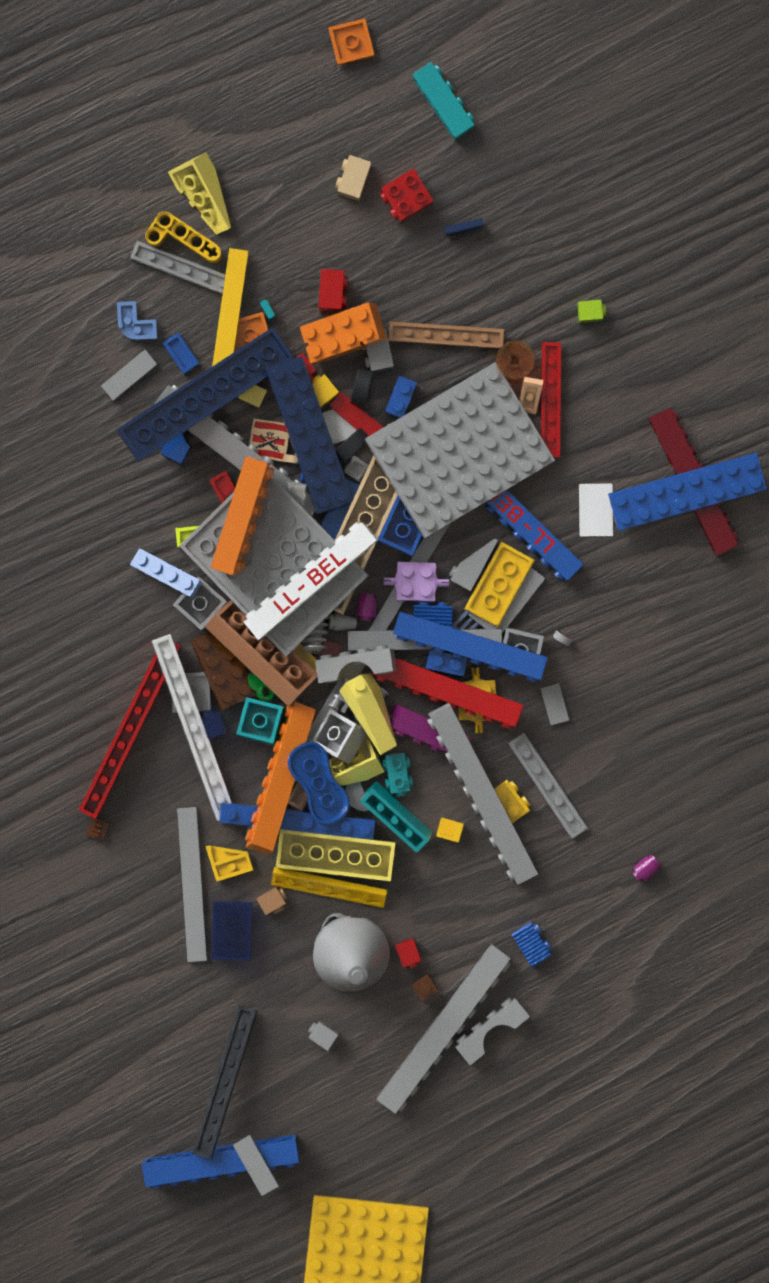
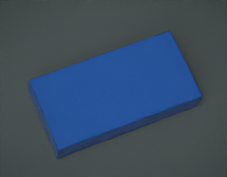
[163,333,200,375]

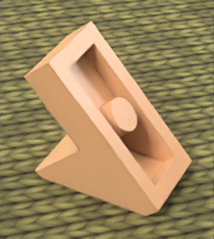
[519,377,543,414]

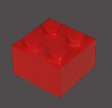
[318,269,348,314]

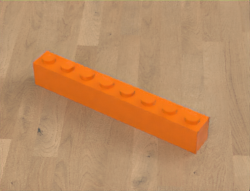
[245,702,316,855]

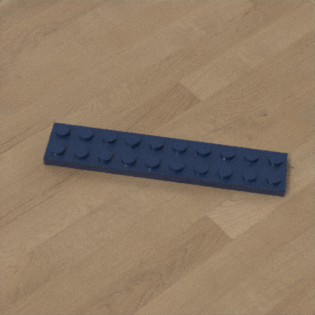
[116,327,294,462]

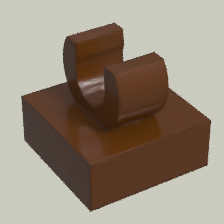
[85,817,110,842]

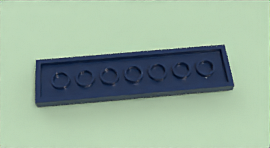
[265,356,353,515]

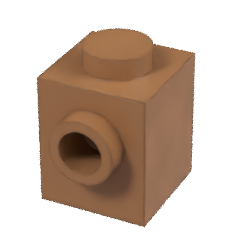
[256,886,287,915]

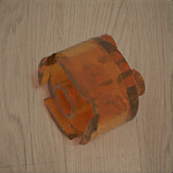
[495,341,534,382]

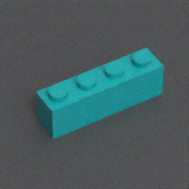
[412,62,475,141]
[360,781,432,853]

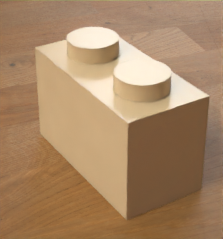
[335,155,371,201]

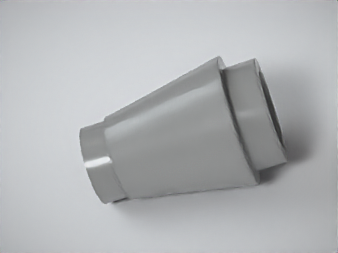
[328,613,357,631]

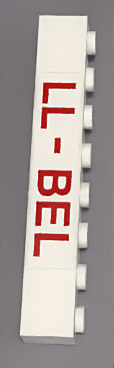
[244,522,379,640]

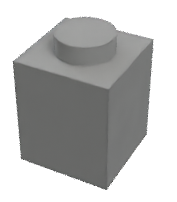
[308,1020,339,1051]

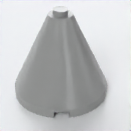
[313,916,390,992]

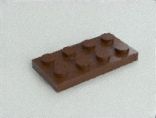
[190,632,256,711]

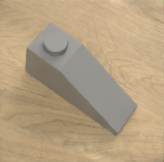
[449,539,498,591]

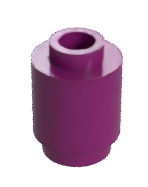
[357,593,377,621]
[632,854,661,882]

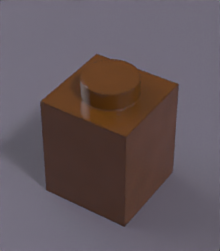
[411,973,438,1001]

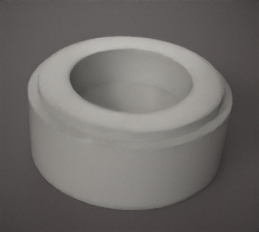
[553,630,573,646]

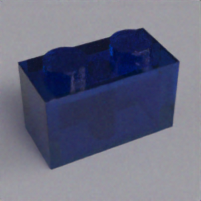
[201,709,228,739]

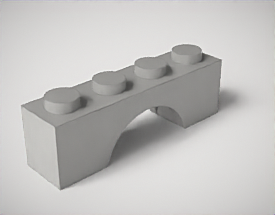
[315,645,397,684]
[455,997,530,1065]

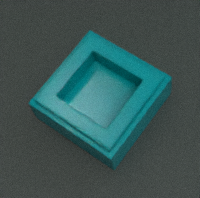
[260,299,276,321]

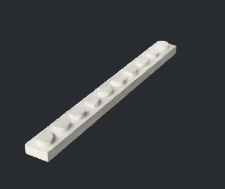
[152,634,232,821]

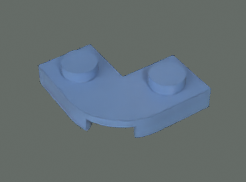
[117,301,157,340]

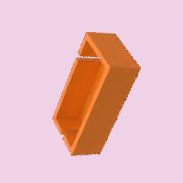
[300,302,387,364]

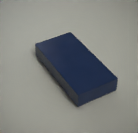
[444,218,484,237]

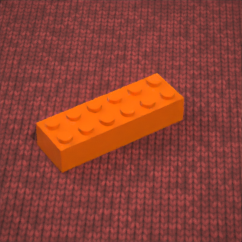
[210,456,275,575]

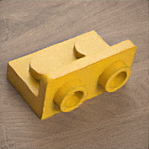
[494,780,530,823]

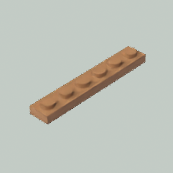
[388,322,504,349]

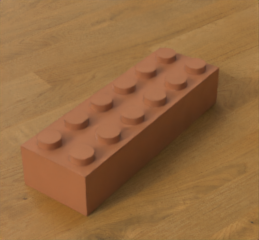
[205,600,317,706]

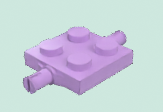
[383,562,449,602]

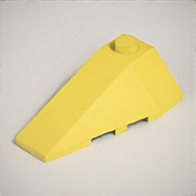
[168,152,231,234]
[339,673,397,755]
[329,735,385,786]

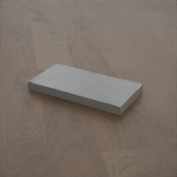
[468,568,545,633]

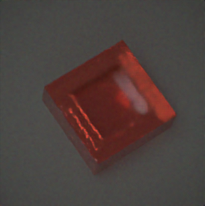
[318,640,342,658]

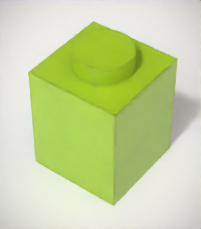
[577,300,606,323]

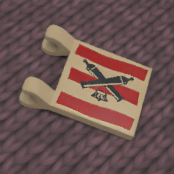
[249,418,298,464]

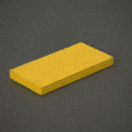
[464,542,535,627]

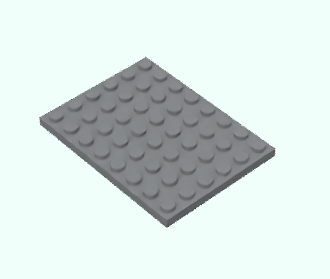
[365,362,555,539]
[180,477,369,656]

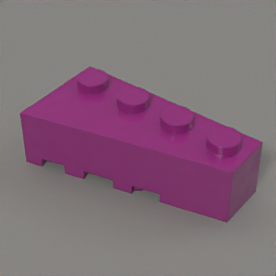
[390,704,472,753]

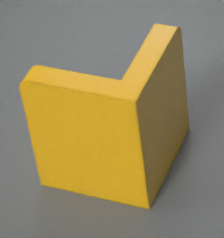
[436,818,464,843]

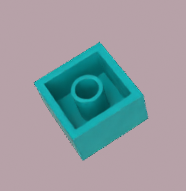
[236,697,285,746]

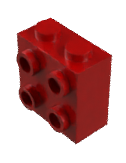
[380,168,434,224]

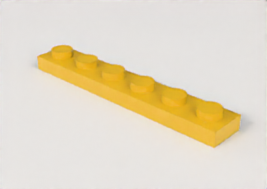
[271,867,387,908]

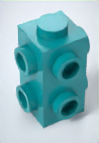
[382,753,413,797]

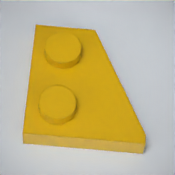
[206,845,253,882]

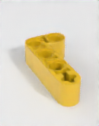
[145,212,222,263]

